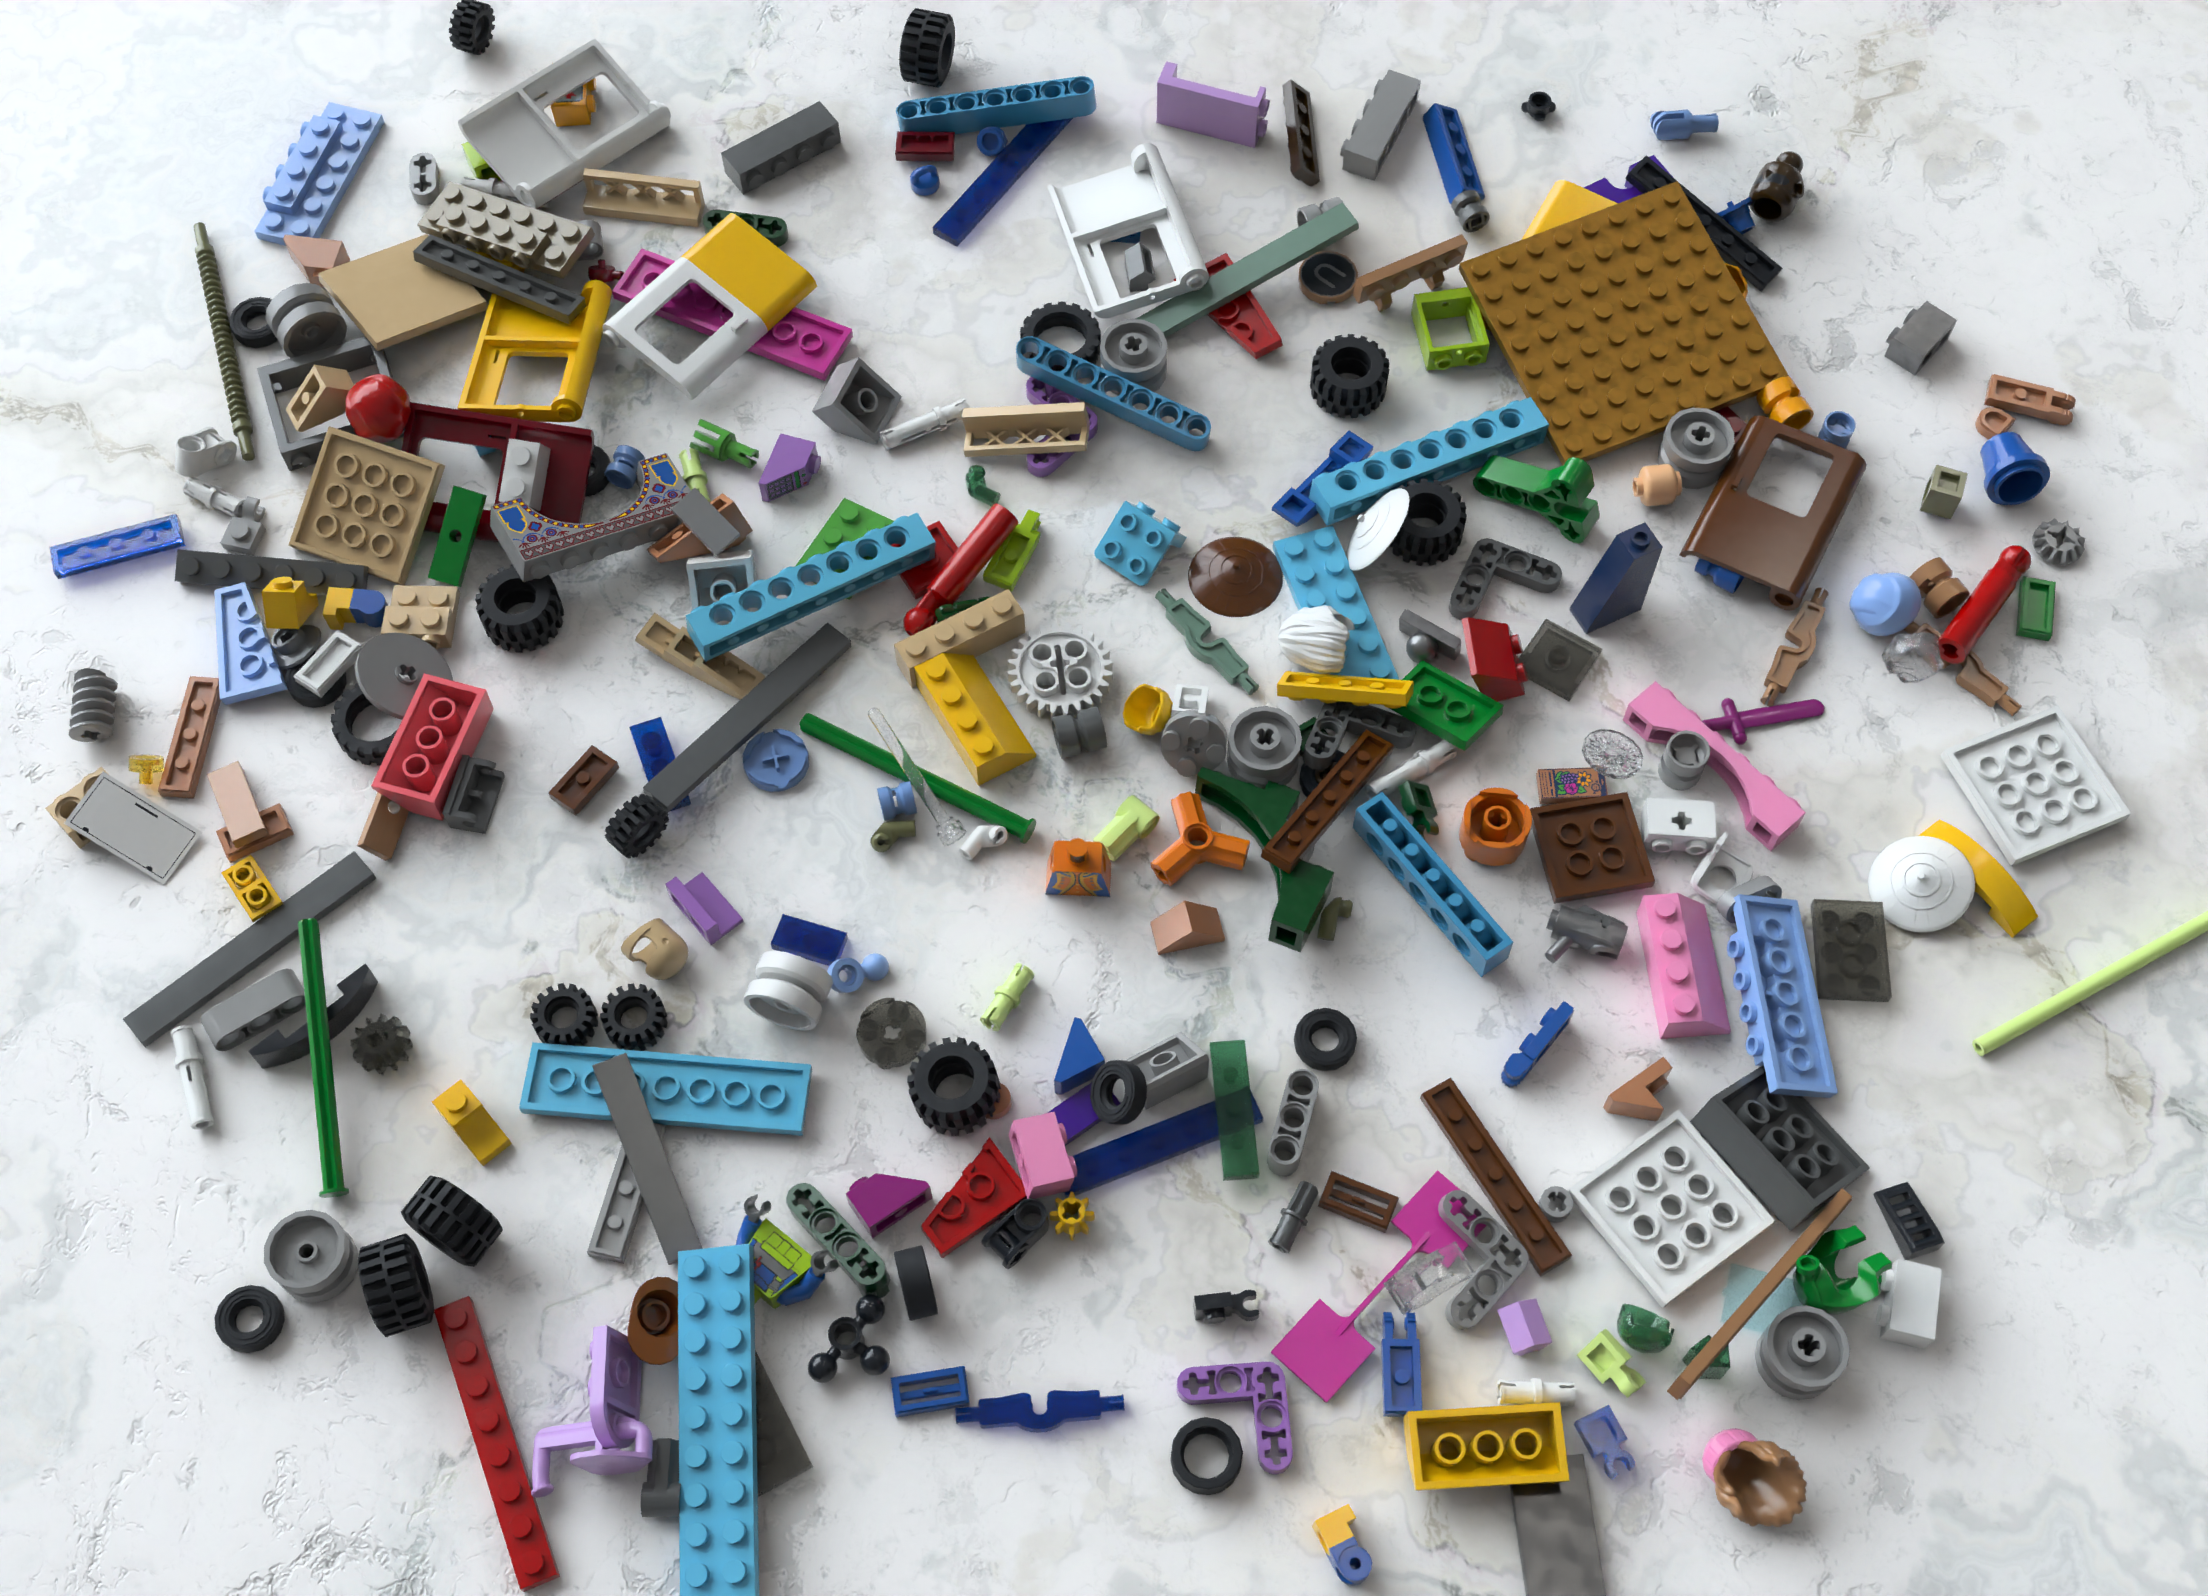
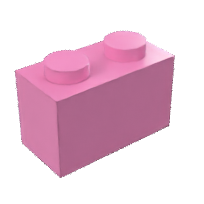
[1008,1112,1077,1199]

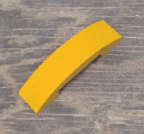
[1918,819,2038,938]

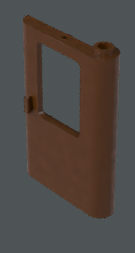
[1679,416,1867,610]

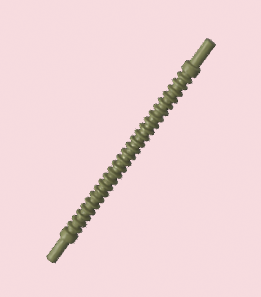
[193,222,255,461]

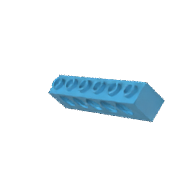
[1353,792,1513,977]

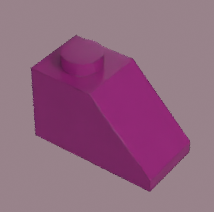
[846,1173,932,1239]

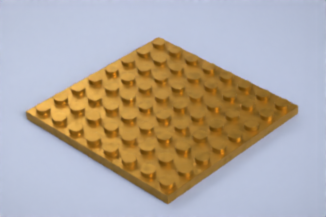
[1458,181,1790,466]

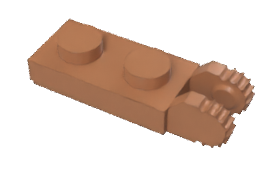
[1984,374,2076,426]

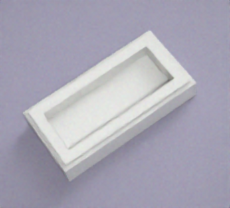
[293,630,363,698]

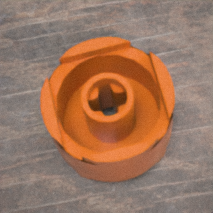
[1459,787,1532,866]

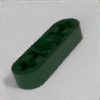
[703,209,788,247]

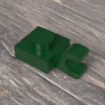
[1398,780,1439,840]

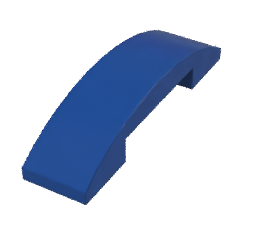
[1272,431,1374,527]

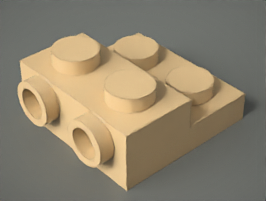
[381,585,460,649]

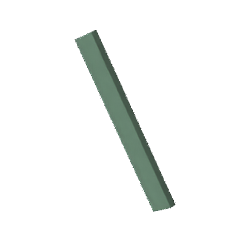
[1136,202,1359,338]

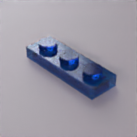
[629,717,691,812]

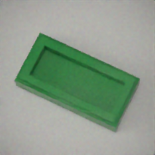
[2016,576,2056,641]

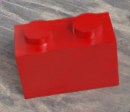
[1461,617,1528,702]

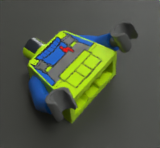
[736,1194,839,1309]

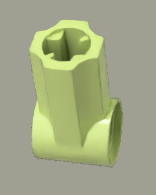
[1093,795,1160,862]

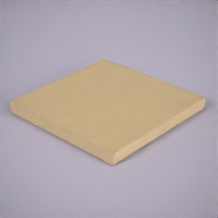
[318,234,487,351]
[288,426,445,585]

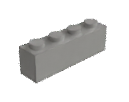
[1340,70,1421,181]

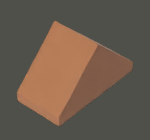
[1150,901,1225,955]

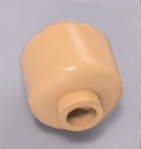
[1633,464,1682,506]

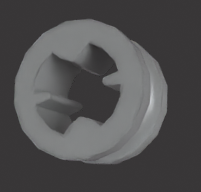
[1538,1186,1573,1223]

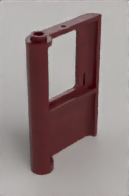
[401,402,594,543]

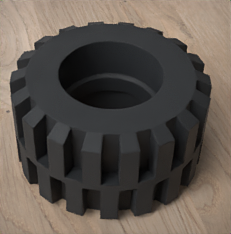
[899,8,955,88]
[1310,334,1389,418]
[1388,479,1467,566]
[475,564,564,653]
[907,1037,1001,1136]
[401,1176,503,1267]
[358,1233,434,1337]

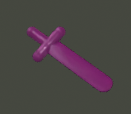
[1702,698,1825,745]

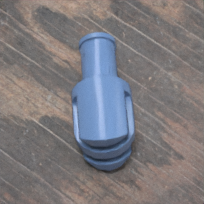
[1650,109,1719,140]

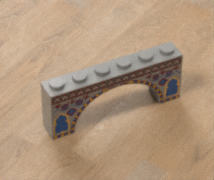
[490,453,691,582]

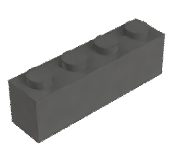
[721,101,841,194]

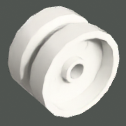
[743,951,833,1031]

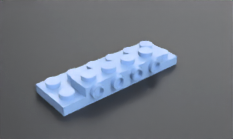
[255,102,385,246]
[1727,894,1838,1098]

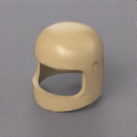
[621,918,688,980]

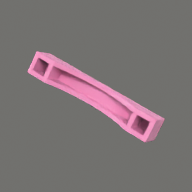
[1623,681,1806,851]

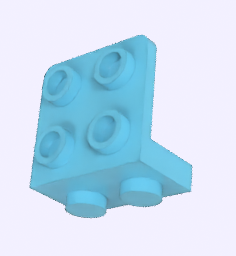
[1094,501,1187,586]

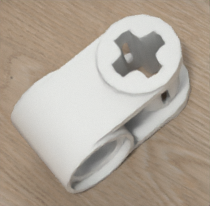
[175,426,237,477]

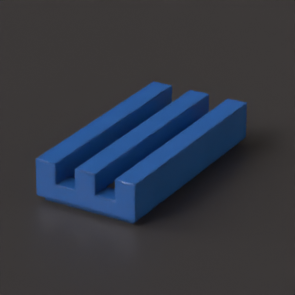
[891,1366,970,1418]

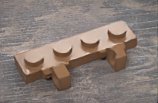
[1353,234,1468,312]

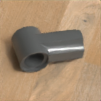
[641,1438,681,1517]

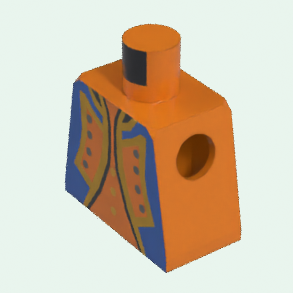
[1046,838,1111,897]

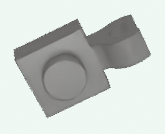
[220,496,266,556]

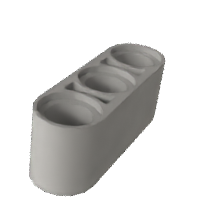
[200,969,306,1051]
[1267,1069,1319,1176]

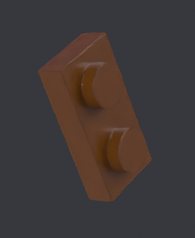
[548,745,619,816]

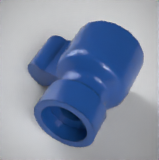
[1694,558,1744,594]

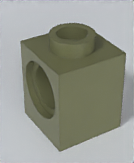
[1920,465,1968,519]

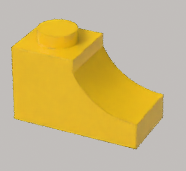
[261,577,319,629]
[432,1079,512,1166]

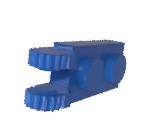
[1501,1001,1574,1088]
[1381,1312,1422,1417]

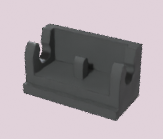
[442,755,505,834]

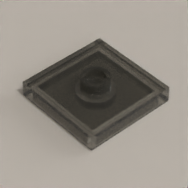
[1519,619,1603,702]

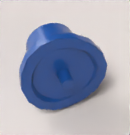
[1717,197,1755,235]

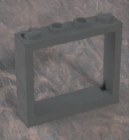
[257,337,405,471]

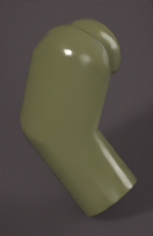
[870,820,916,852]

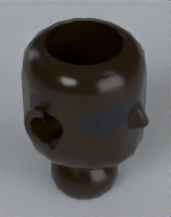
[1749,151,1804,222]

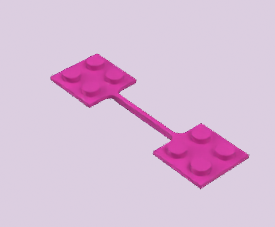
[1271,1170,1487,1403]

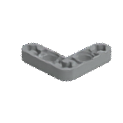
[1438,1190,1529,1330]

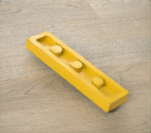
[1277,671,1414,709]

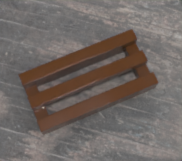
[1318,1171,1399,1233]

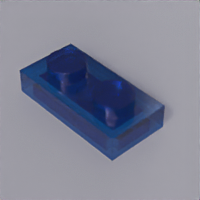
[771,914,848,966]

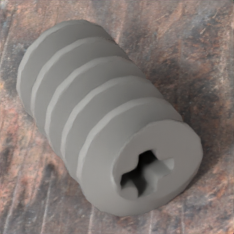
[68,668,118,742]

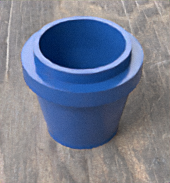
[1980,432,2050,505]

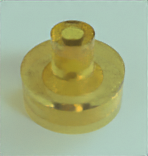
[128,754,164,784]

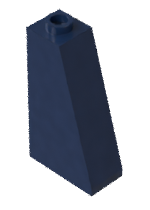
[1569,522,1663,634]

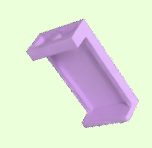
[1156,61,1270,148]

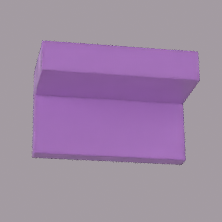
[665,872,743,945]

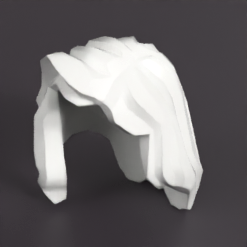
[1278,605,1355,674]

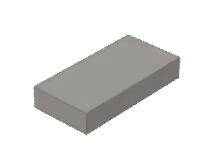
[671,488,740,557]

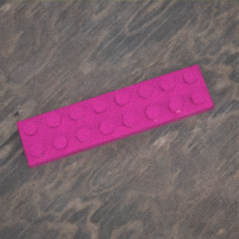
[612,248,853,381]

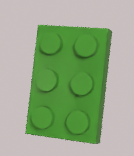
[795,498,894,600]

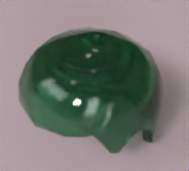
[1616,1303,1675,1353]

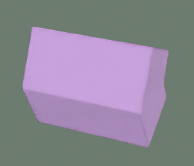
[1498,1299,1552,1356]

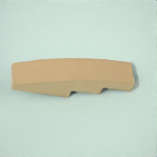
[635,613,765,700]

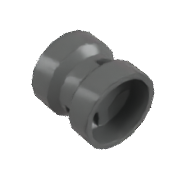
[1451,190,1490,232]

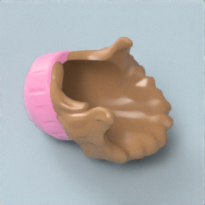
[1702,1428,1807,1527]

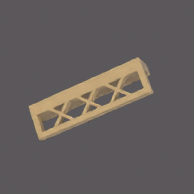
[582,168,705,227]
[962,402,1090,457]

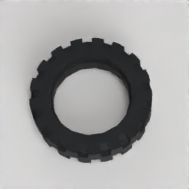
[1020,301,1101,371]
[331,683,398,766]

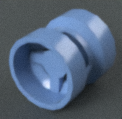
[1817,411,1856,449]
[605,445,645,489]
[877,781,917,821]

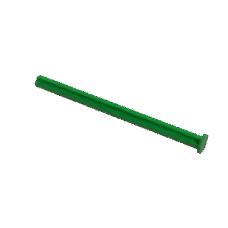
[799,713,1036,844]
[298,918,349,1198]

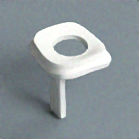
[1691,832,1753,904]

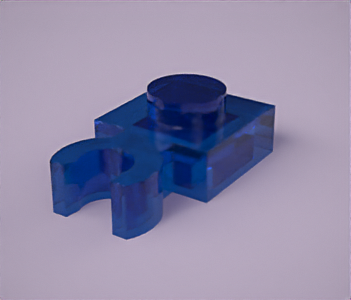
[1574,1405,1636,1480]

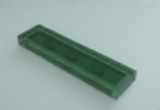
[1209,1040,1260,1181]

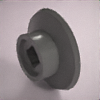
[271,625,321,670]

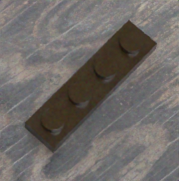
[1282,80,1320,187]

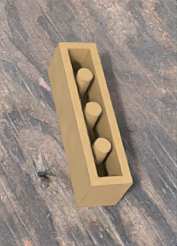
[894,589,1025,688]

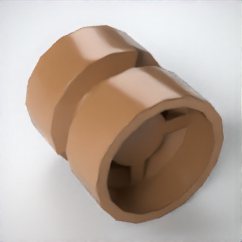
[1910,557,1970,619]

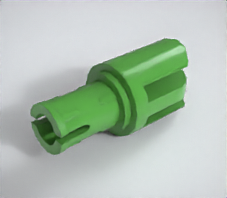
[689,419,759,469]

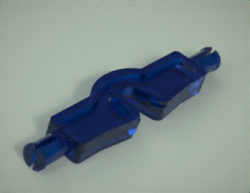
[955,1390,1125,1433]

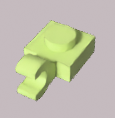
[1577,1329,1646,1398]

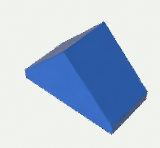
[1054,1017,1105,1095]

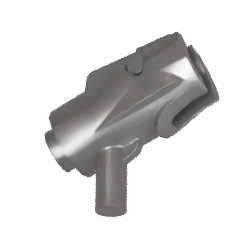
[1545,905,1628,963]

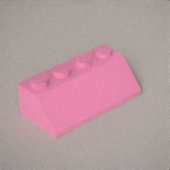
[1636,893,1731,1039]

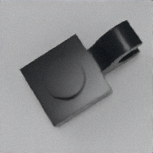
[1193,1290,1259,1324]

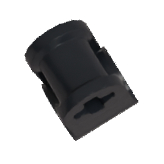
[981,1198,1049,1269]

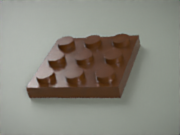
[1530,792,1655,904]

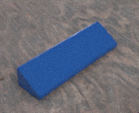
[1423,103,1485,204]

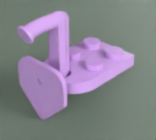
[531,1325,653,1498]

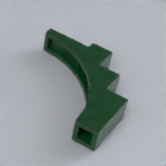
[1195,767,1334,953]

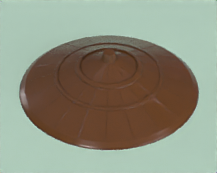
[1188,537,1283,617]

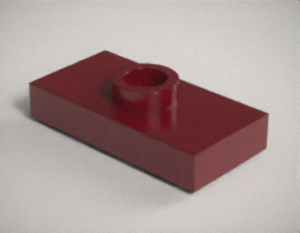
[895,131,955,161]

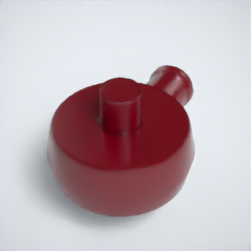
[588,259,624,283]

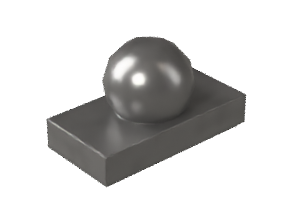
[1399,609,1461,663]

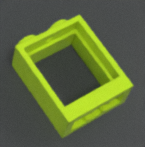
[1411,287,1490,371]

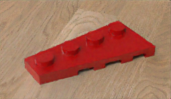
[1174,253,1283,359]

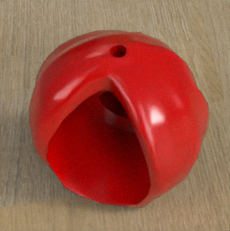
[345,374,411,444]

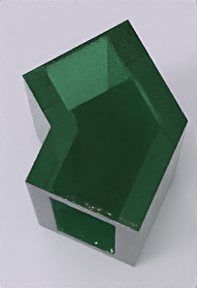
[1682,1335,1730,1380]

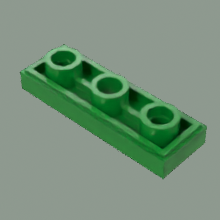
[428,485,487,587]

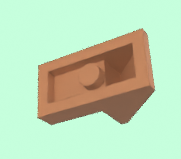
[1603,1057,1673,1121]

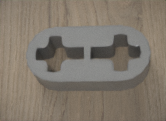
[409,153,440,205]
[1717,876,1782,923]

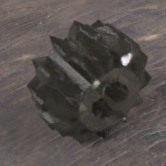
[350,1013,413,1075]

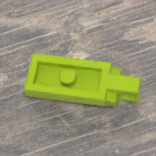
[983,509,1041,592]

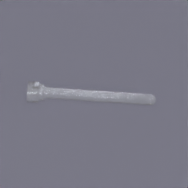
[868,708,967,846]

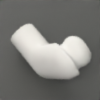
[959,825,1008,860]

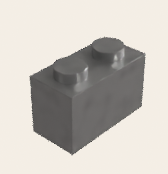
[1885,301,1957,375]

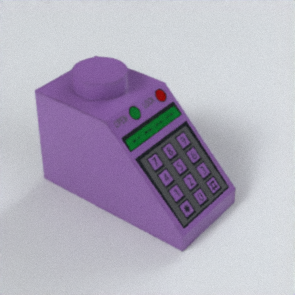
[759,433,821,502]

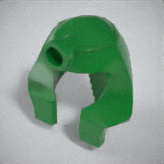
[1793,1225,1892,1315]

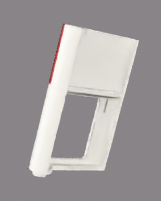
[458,38,671,209]

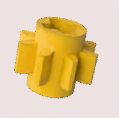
[1049,1192,1095,1241]

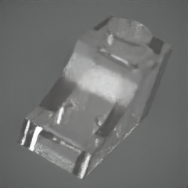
[1383,1241,1475,1315]

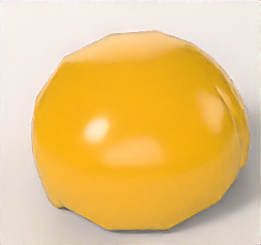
[1123,684,1173,735]

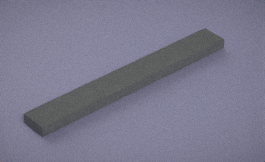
[643,622,851,813]
[123,851,376,1048]

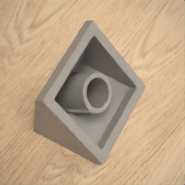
[1125,1032,1209,1110]

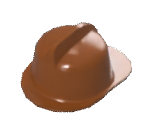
[627,1277,678,1365]

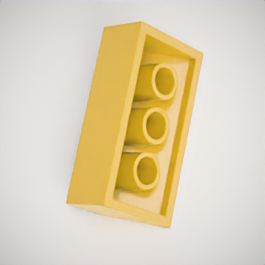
[914,653,1036,786]
[1403,1402,1570,1491]

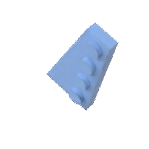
[214,582,288,705]

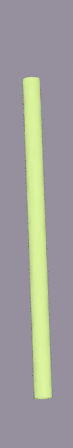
[1972,911,2208,1056]

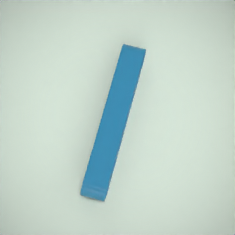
[896,76,1097,134]
[1016,336,1211,452]

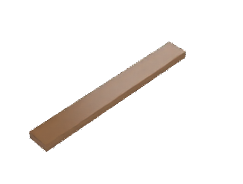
[1667,1188,1852,1400]

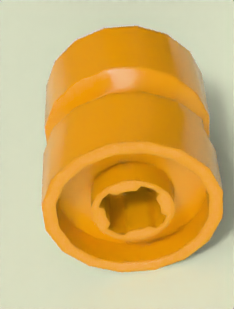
[1756,376,1814,430]

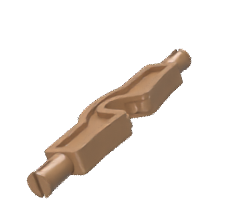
[1760,588,1828,706]
[1903,621,2022,717]

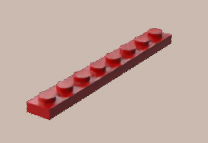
[434,1296,560,1592]

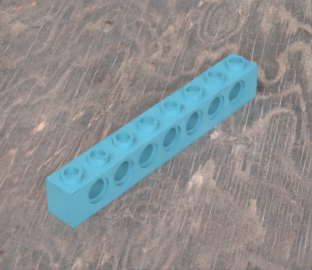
[1309,397,1549,526]
[685,513,936,662]

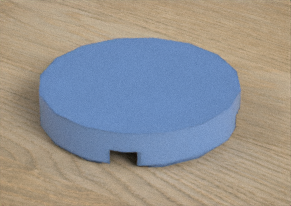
[743,729,809,792]

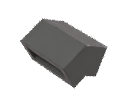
[1125,242,1156,292]

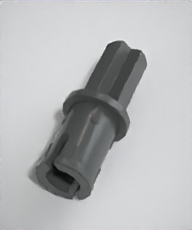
[1268,1181,1318,1253]

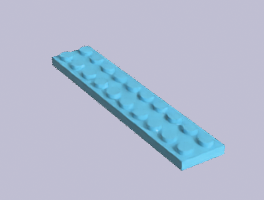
[678,1244,759,1596]

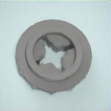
[2032,518,2086,565]

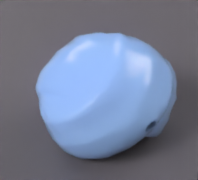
[1849,573,1921,636]

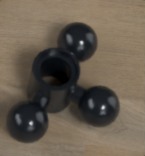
[808,1294,890,1383]

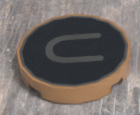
[1298,251,1358,304]

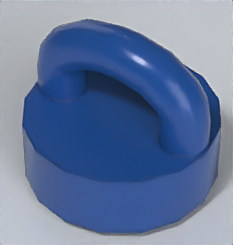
[977,126,1008,156]
[910,165,940,196]

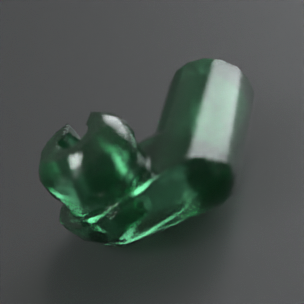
[965,465,1001,507]

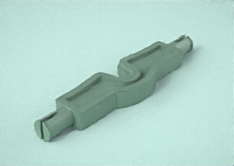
[1155,588,1259,695]

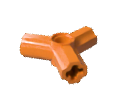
[1151,792,1250,886]

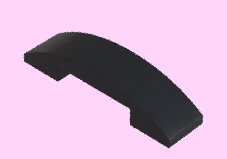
[248,964,378,1069]

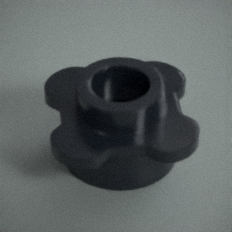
[1521,92,1556,121]

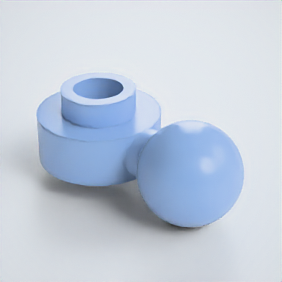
[827,953,889,993]

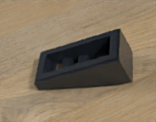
[1873,1182,1945,1260]

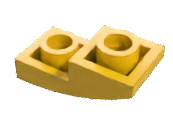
[221,855,284,922]

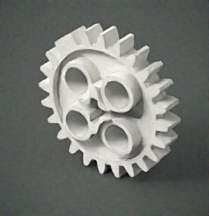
[1008,622,1113,718]

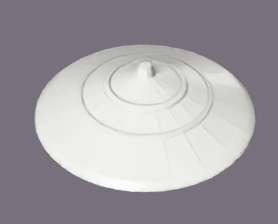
[1346,488,1409,571]
[1868,836,1975,932]

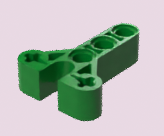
[1473,455,1600,543]

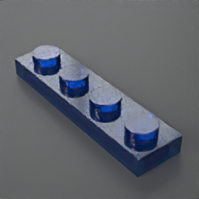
[49,514,185,579]

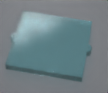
[1720,1263,1794,1333]

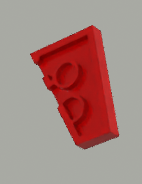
[921,1137,1027,1258]

